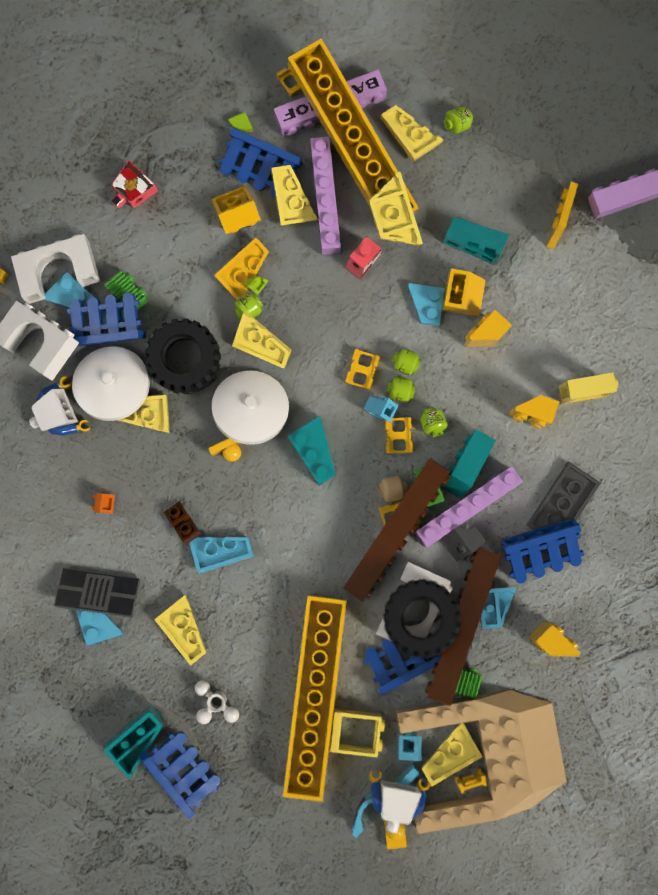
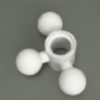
[195,680,239,724]

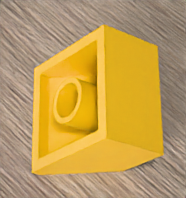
[211,185,261,234]

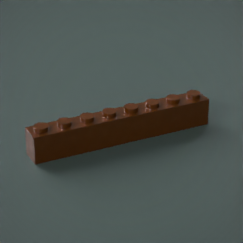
[343,458,451,601]
[425,547,501,707]

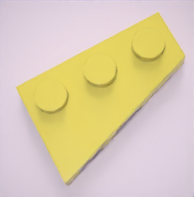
[232,312,292,369]
[117,395,170,433]
[154,595,207,666]

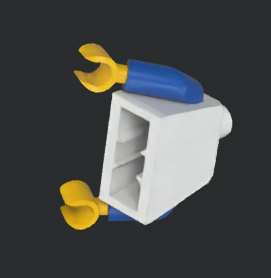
[29,376,91,436]
[369,770,430,833]

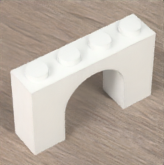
[11,234,100,304]
[0,301,79,381]
[376,562,453,641]

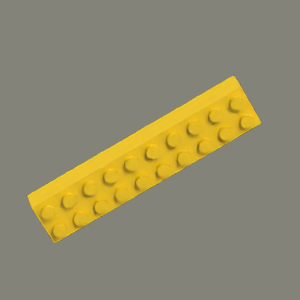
[288,38,419,213]
[283,595,346,802]

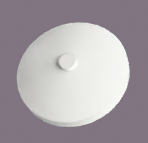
[72,346,150,421]
[212,371,289,445]

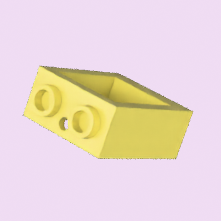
[558,372,618,404]
[330,708,385,757]

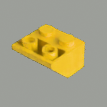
[442,268,486,317]
[464,310,512,347]
[508,395,559,429]
[528,621,581,656]

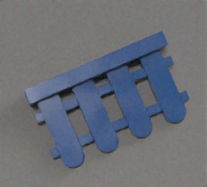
[219,127,302,198]
[67,293,146,346]
[500,518,585,583]
[364,620,441,695]
[139,731,220,820]

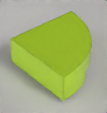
[228,112,253,132]
[244,276,268,295]

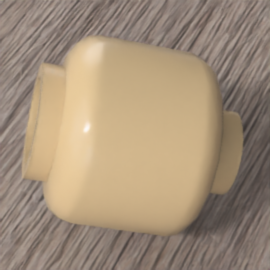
[378,476,407,502]

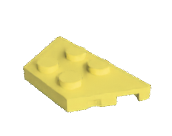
[368,172,423,245]

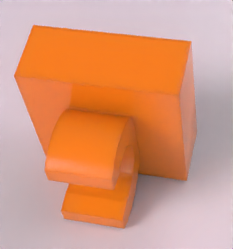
[91,493,115,514]

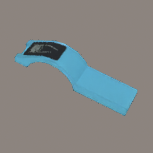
[352,764,419,838]

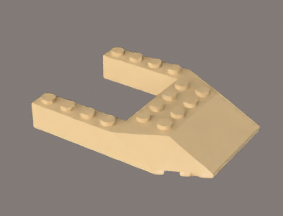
[396,690,566,834]

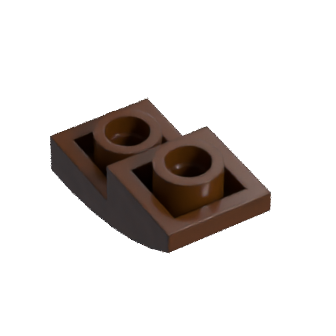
[164,501,201,545]

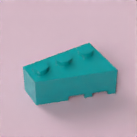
[443,217,509,265]
[288,416,336,486]
[441,429,496,499]
[103,704,164,780]

